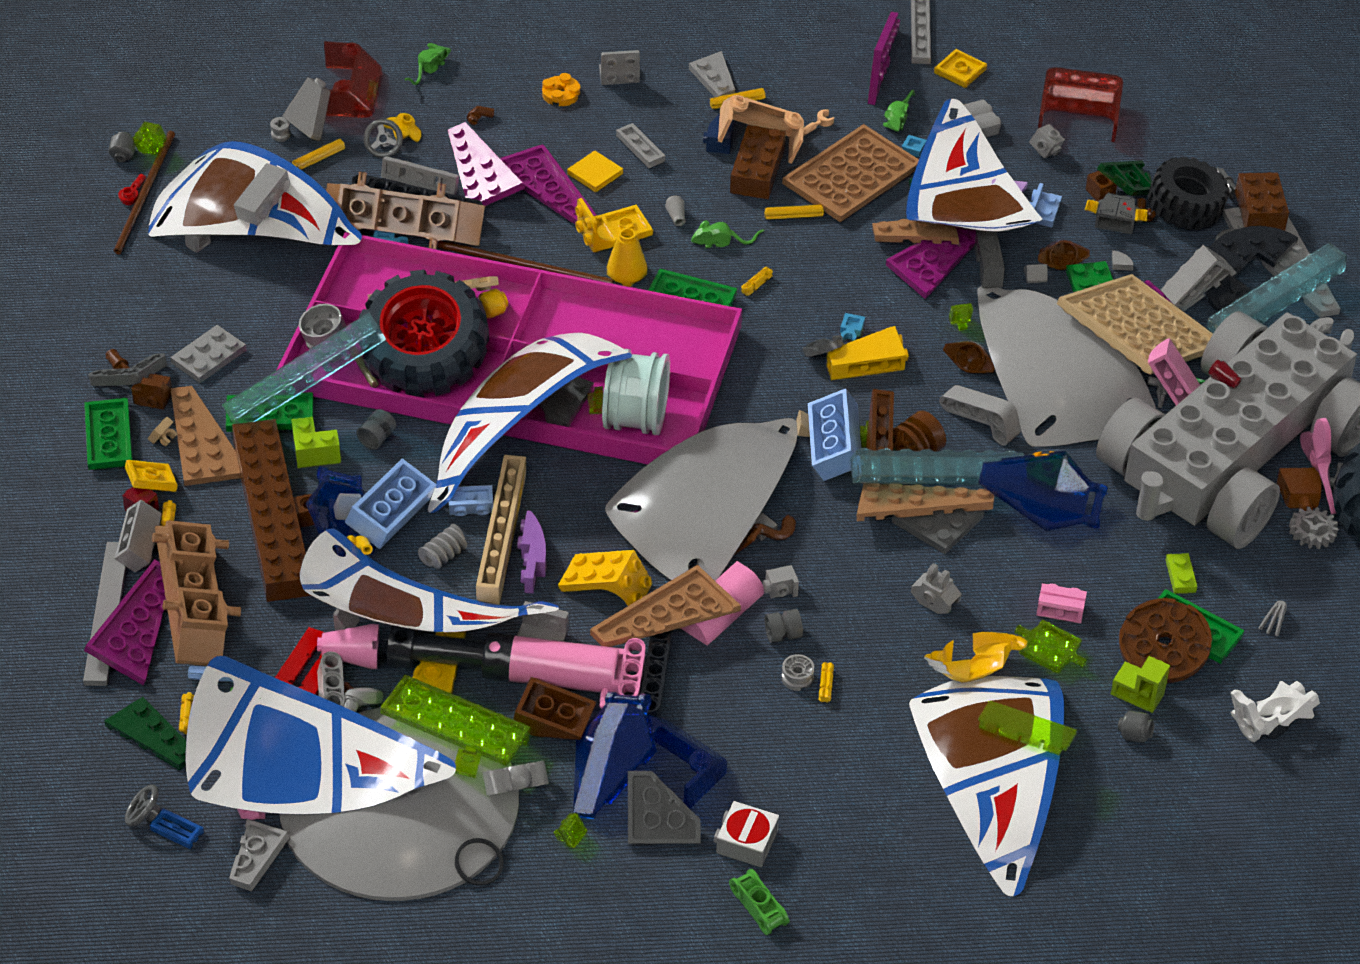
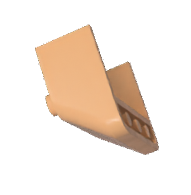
[718,95,804,164]

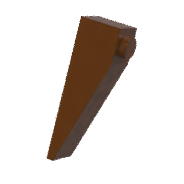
[864,389,894,481]

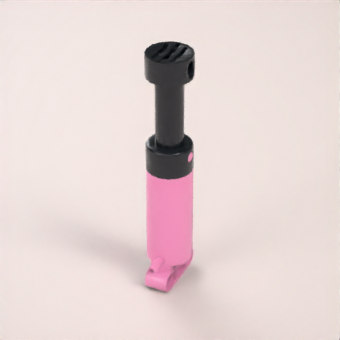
[387,624,645,709]

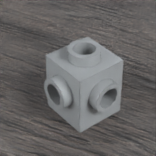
[1029,124,1065,158]

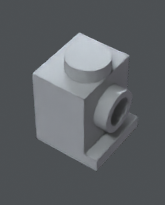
[763,565,799,598]

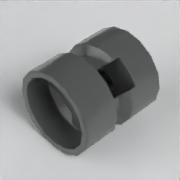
[356,409,396,450]
[764,609,803,643]

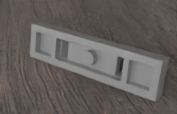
[381,156,459,195]

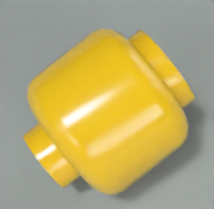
[478,288,508,319]

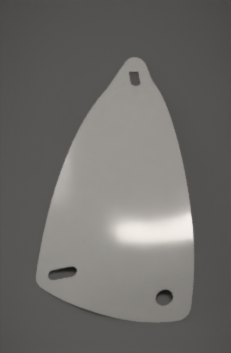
[978,286,1156,447]
[605,418,798,581]

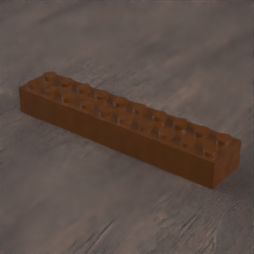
[232,419,311,602]

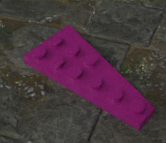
[500,144,597,224]
[886,227,976,299]
[84,560,166,686]

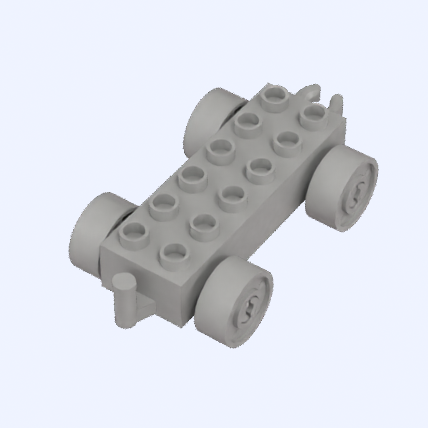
[1096,311,1360,549]

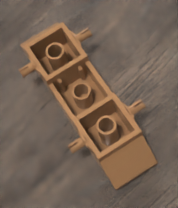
[326,172,485,250]
[152,520,241,666]

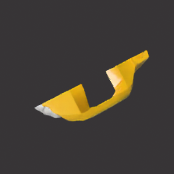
[924,632,1028,683]

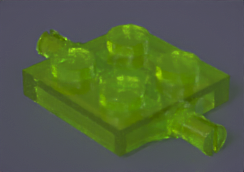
[1014,619,1087,674]

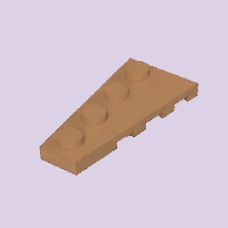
[872,219,959,244]

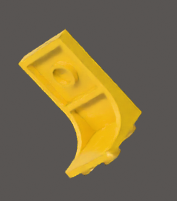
[575,198,653,253]
[558,550,652,606]

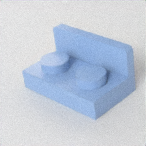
[1029,183,1062,227]

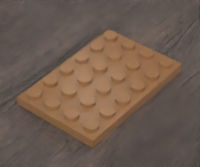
[782,124,919,222]

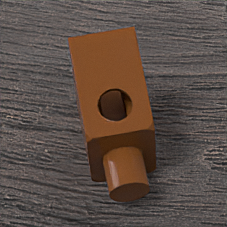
[1276,468,1321,511]

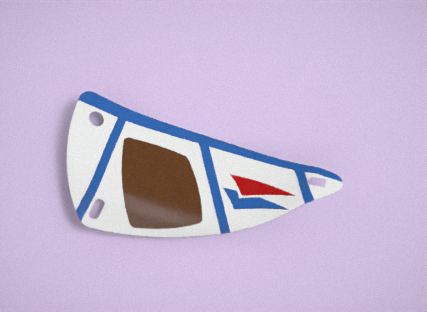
[906,99,1042,231]
[300,529,559,632]

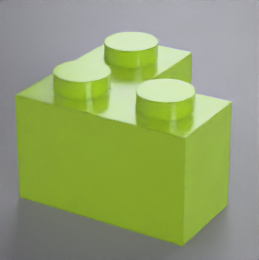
[291,417,341,468]
[1111,656,1170,713]

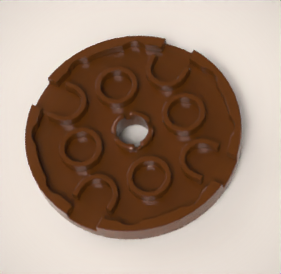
[1119,598,1212,683]

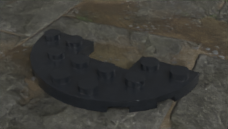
[1205,226,1298,319]

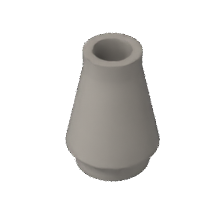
[665,196,686,226]

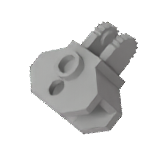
[911,563,961,614]

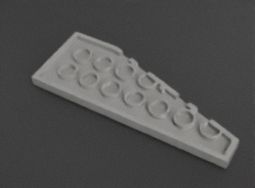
[1223,207,1340,317]

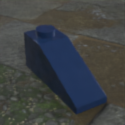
[703,114,735,154]

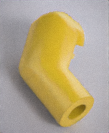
[347,535,373,555]

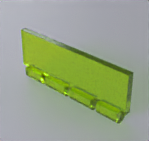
[978,701,1077,755]

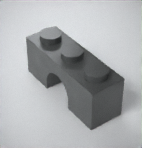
[974,230,1005,288]

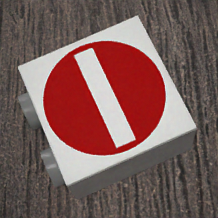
[714,801,779,868]

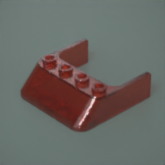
[1038,67,1123,142]

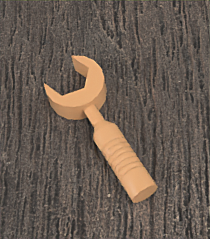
[803,109,834,137]

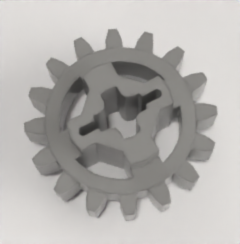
[1289,507,1338,549]

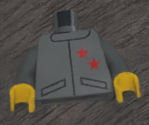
[1085,191,1148,234]

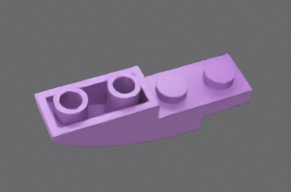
[518,511,546,593]

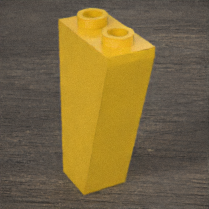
[826,326,908,380]

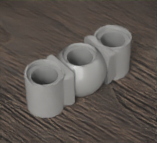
[482,760,549,796]

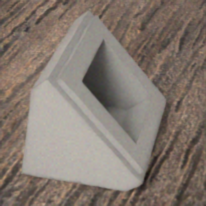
[1024,264,1048,283]

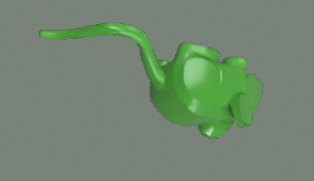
[405,43,451,85]
[883,89,916,132]
[691,220,764,248]

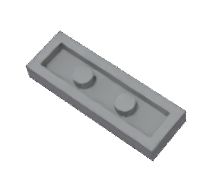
[616,123,665,168]

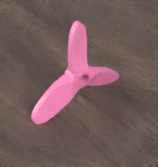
[1300,418,1336,515]

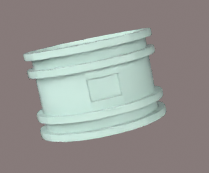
[602,349,670,435]

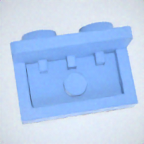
[448,485,493,516]

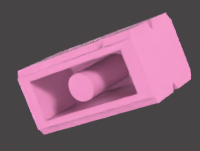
[1036,583,1087,624]

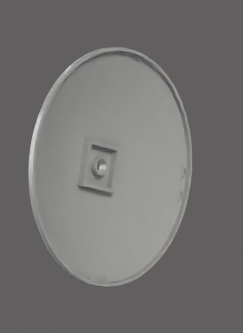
[280,706,519,901]

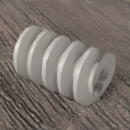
[418,524,467,569]

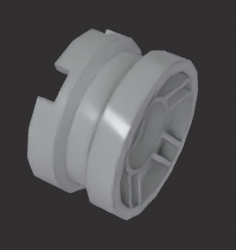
[782,654,814,691]

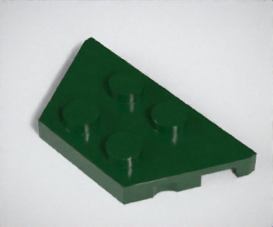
[1097,160,1152,196]

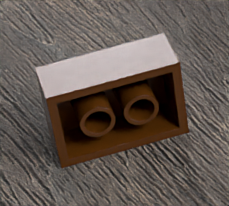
[1235,172,1289,231]

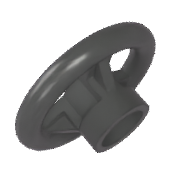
[364,119,403,158]
[125,784,160,827]

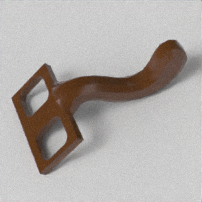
[734,515,796,555]

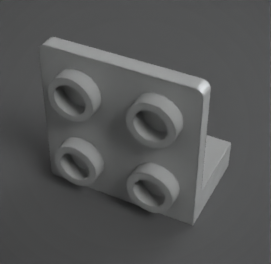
[599,50,640,85]
[517,601,569,641]

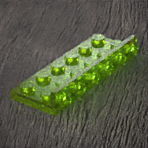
[380,675,531,766]

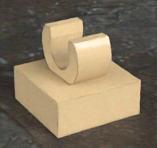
[147,417,177,446]

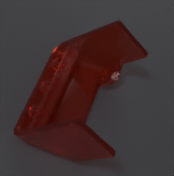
[324,41,382,118]

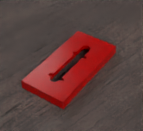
[275,627,331,696]

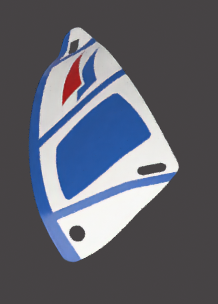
[186,656,456,814]

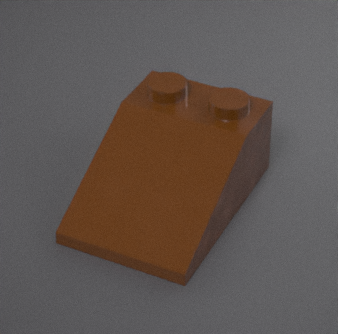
[511,677,596,740]

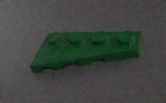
[104,697,186,770]

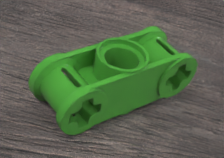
[729,869,789,935]

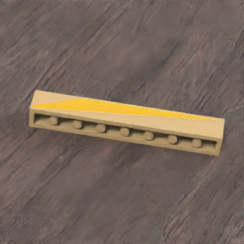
[476,455,526,605]

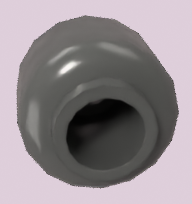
[108,132,136,163]
[1118,711,1155,743]

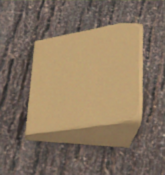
[796,410,810,437]

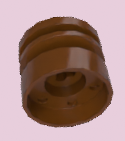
[893,410,947,468]

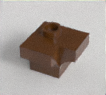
[131,373,172,410]

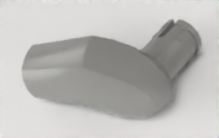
[343,688,383,712]

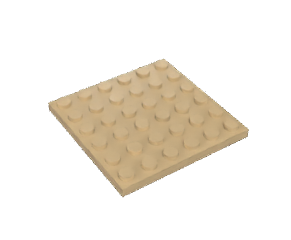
[1057,274,1213,375]

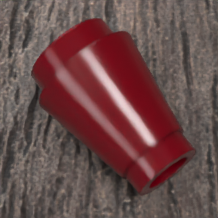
[1208,359,1242,389]

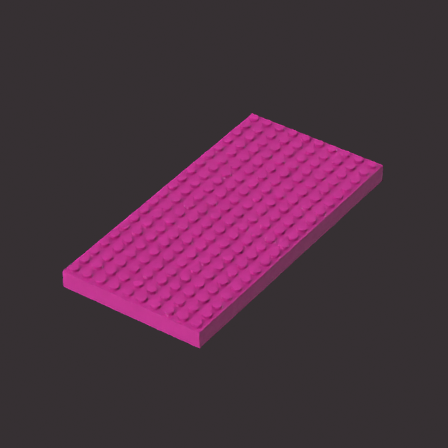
[276,232,742,464]

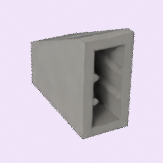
[283,77,331,141]

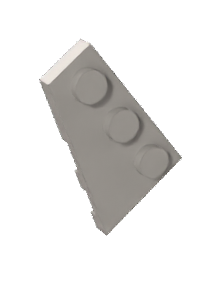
[689,51,735,97]
[229,819,290,891]

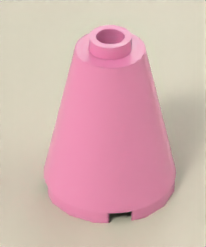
[317,624,379,669]

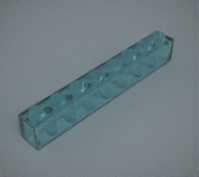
[1207,242,1347,333]
[222,312,386,424]
[850,448,1027,486]

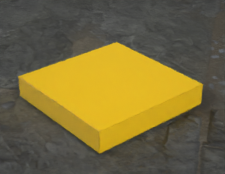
[934,49,987,88]
[567,151,623,193]
[125,460,178,492]

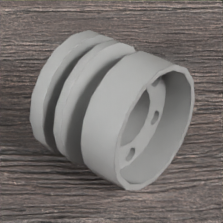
[299,304,351,361]

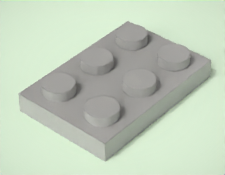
[170,325,246,383]

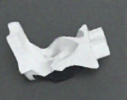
[1231,681,1320,742]

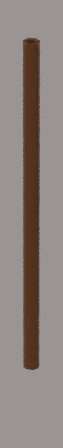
[113,131,175,254]
[438,241,614,284]

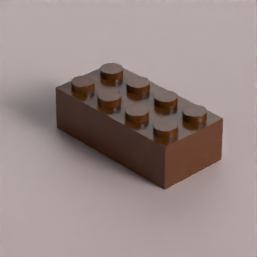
[730,125,786,200]

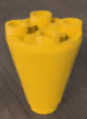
[607,228,648,287]

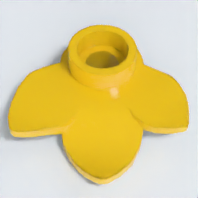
[384,113,421,142]

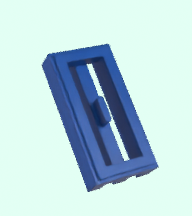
[149,808,204,849]

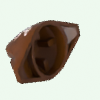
[1038,240,1090,270]
[943,341,995,373]

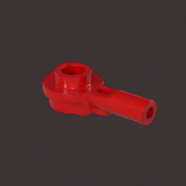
[118,174,146,205]

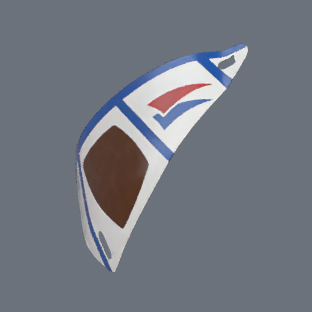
[148,141,362,245]
[428,333,632,513]
[909,676,1064,896]

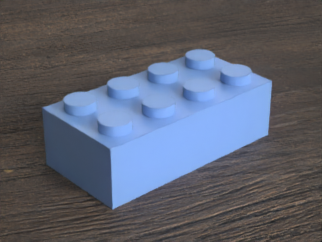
[808,388,863,481]
[345,458,437,549]

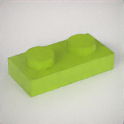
[1166,553,1197,594]

